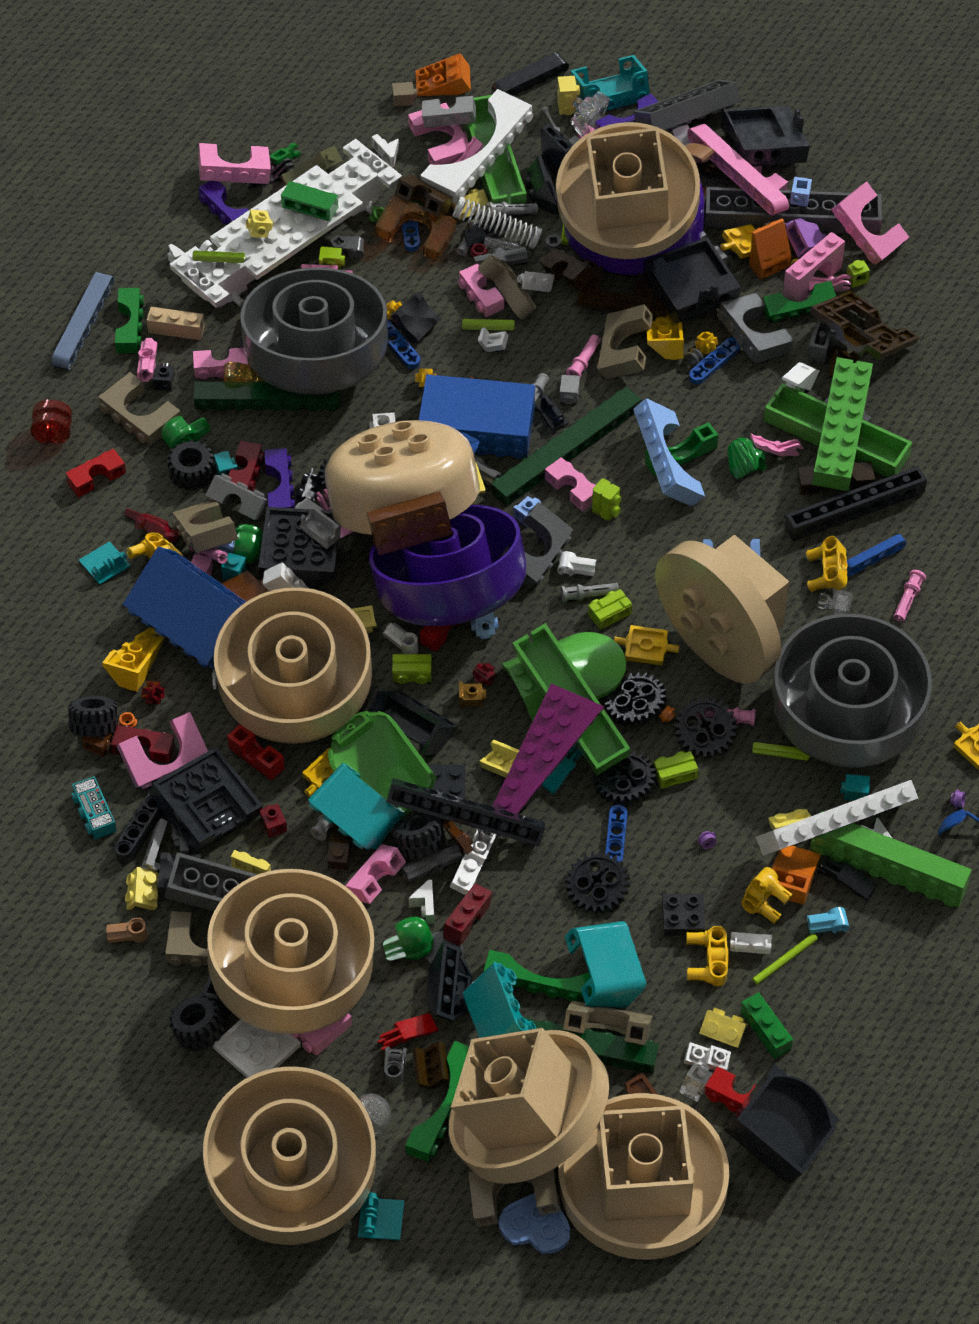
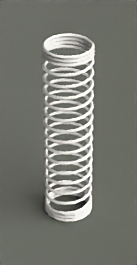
[453,196,542,249]

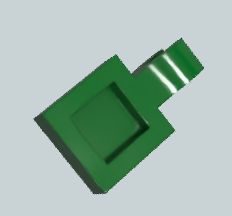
[269,143,301,165]

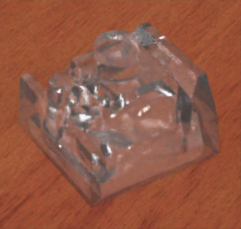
[570,91,610,137]

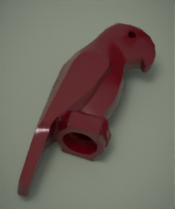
[124,508,180,543]

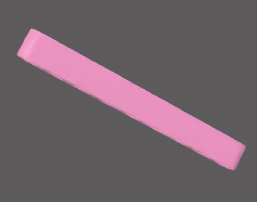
[687,124,789,215]

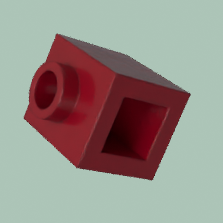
[259,804,287,838]

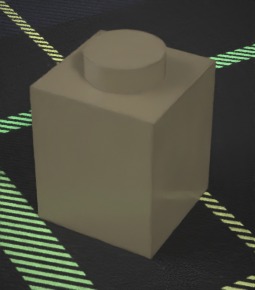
[392,82,417,106]

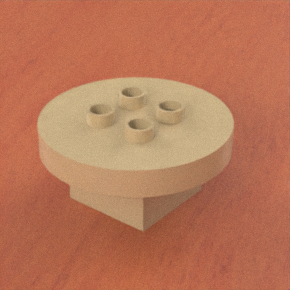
[556,122,700,259]
[655,535,789,683]
[449,1028,609,1184]
[558,1093,729,1260]

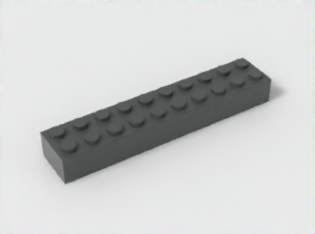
[705,187,882,234]

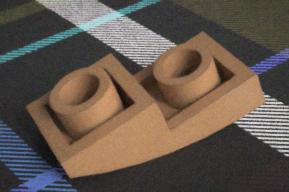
[685,143,714,163]

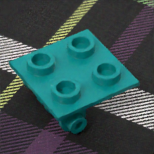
[79,541,131,585]
[358,1193,404,1240]

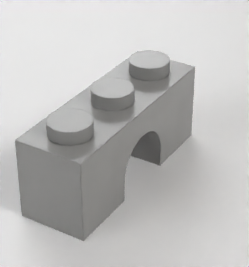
[422,96,476,128]
[206,474,268,520]

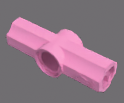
[137,338,157,382]

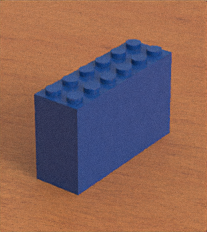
[419,374,535,459]
[123,546,246,669]

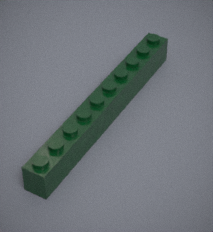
[492,387,641,507]

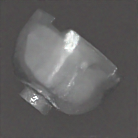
[358,1093,391,1136]

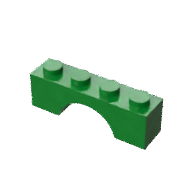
[762,281,836,323]
[115,288,144,353]
[645,422,718,476]

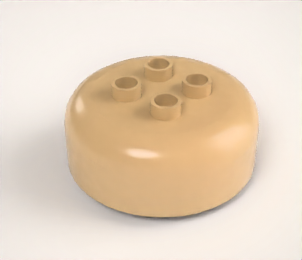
[325,420,480,535]
[214,587,372,744]
[207,869,374,1034]
[203,1067,376,1245]

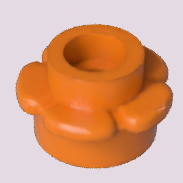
[658,705,675,723]
[118,712,137,728]

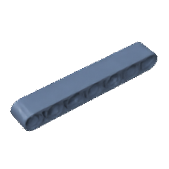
[51,272,114,370]

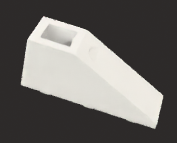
[782,362,819,392]
[263,562,309,591]

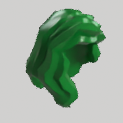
[727,437,766,479]

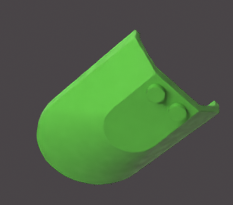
[502,632,626,722]
[328,711,437,820]

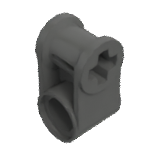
[331,235,365,259]
[384,1046,407,1087]

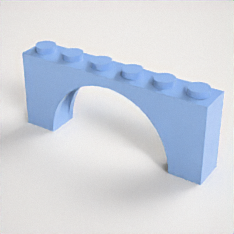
[633,398,705,506]

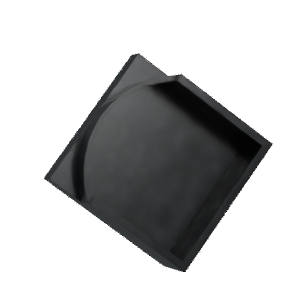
[258,507,341,590]
[723,1064,839,1184]

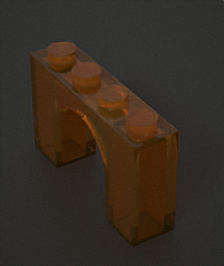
[375,195,457,261]

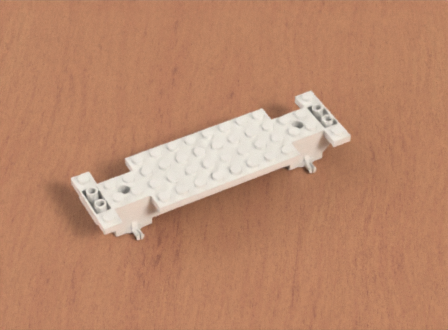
[170,139,402,308]

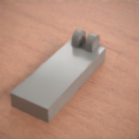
[141,818,168,872]

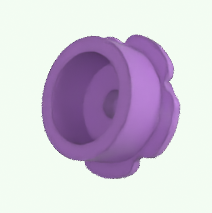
[950,790,965,809]
[698,831,717,849]

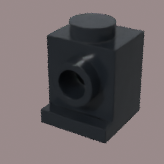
[152,363,175,391]

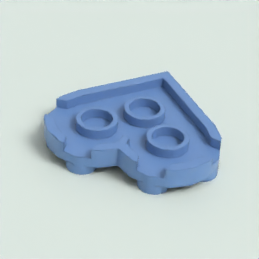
[499,1193,570,1254]

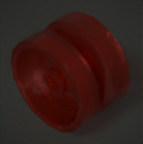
[30,400,73,443]

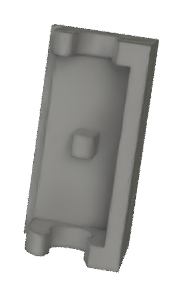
[300,505,340,549]

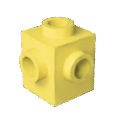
[246,209,273,238]

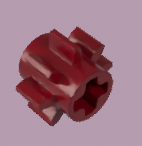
[472,663,496,686]
[141,681,165,704]

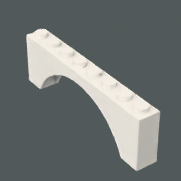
[420,89,533,204]
[756,780,918,856]

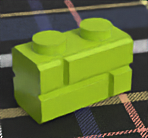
[592,478,621,521]
[588,589,632,630]
[392,654,431,684]
[653,751,698,789]

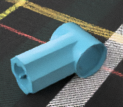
[807,907,849,934]

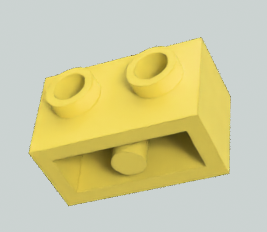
[557,76,580,115]

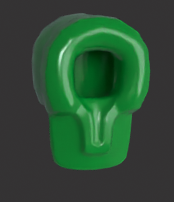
[161,416,211,449]
[233,524,263,564]
[383,917,434,961]

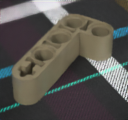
[478,255,536,320]

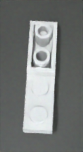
[450,829,497,895]

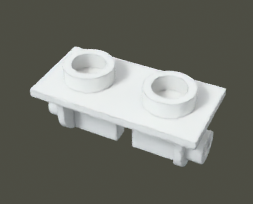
[517,271,554,292]
[730,932,772,954]

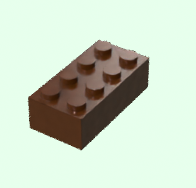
[366,491,453,556]

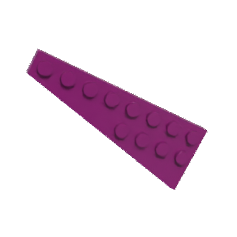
[492,683,604,814]

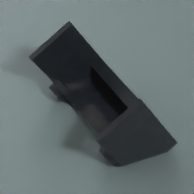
[364,689,458,756]

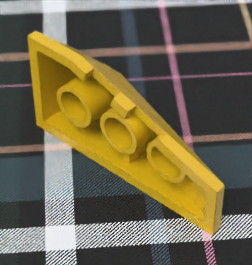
[647,311,684,360]
[102,627,166,692]

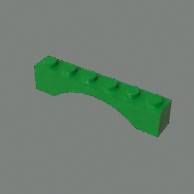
[483,950,592,1002]
[405,1041,469,1162]

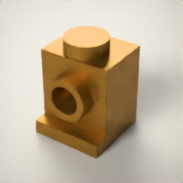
[459,682,486,707]

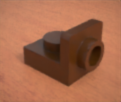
[82,733,113,757]

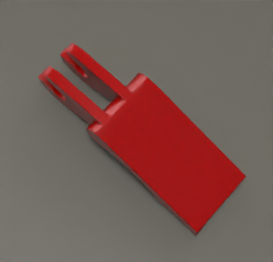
[377,1013,439,1051]

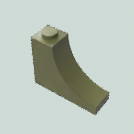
[280,145,343,186]

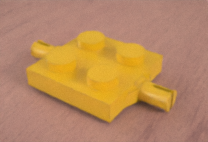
[720,224,756,259]
[614,625,679,666]
[953,722,979,770]
[302,748,334,797]

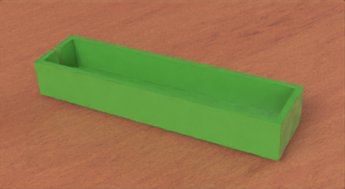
[464,94,527,204]
[812,357,873,491]
[764,383,912,478]
[513,623,630,775]
[810,811,972,907]

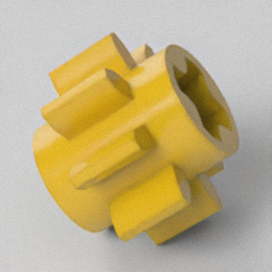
[386,300,402,322]
[695,332,718,354]
[415,369,437,387]

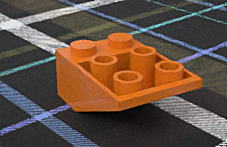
[415,53,471,96]
[749,219,791,280]
[771,846,821,905]

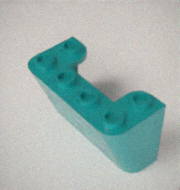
[570,55,650,115]
[308,763,405,850]
[564,921,646,1008]
[463,962,537,1038]

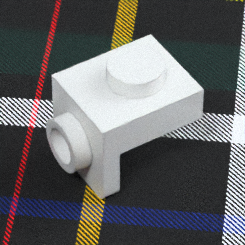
[478,328,508,352]

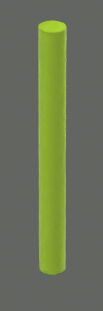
[752,933,818,985]

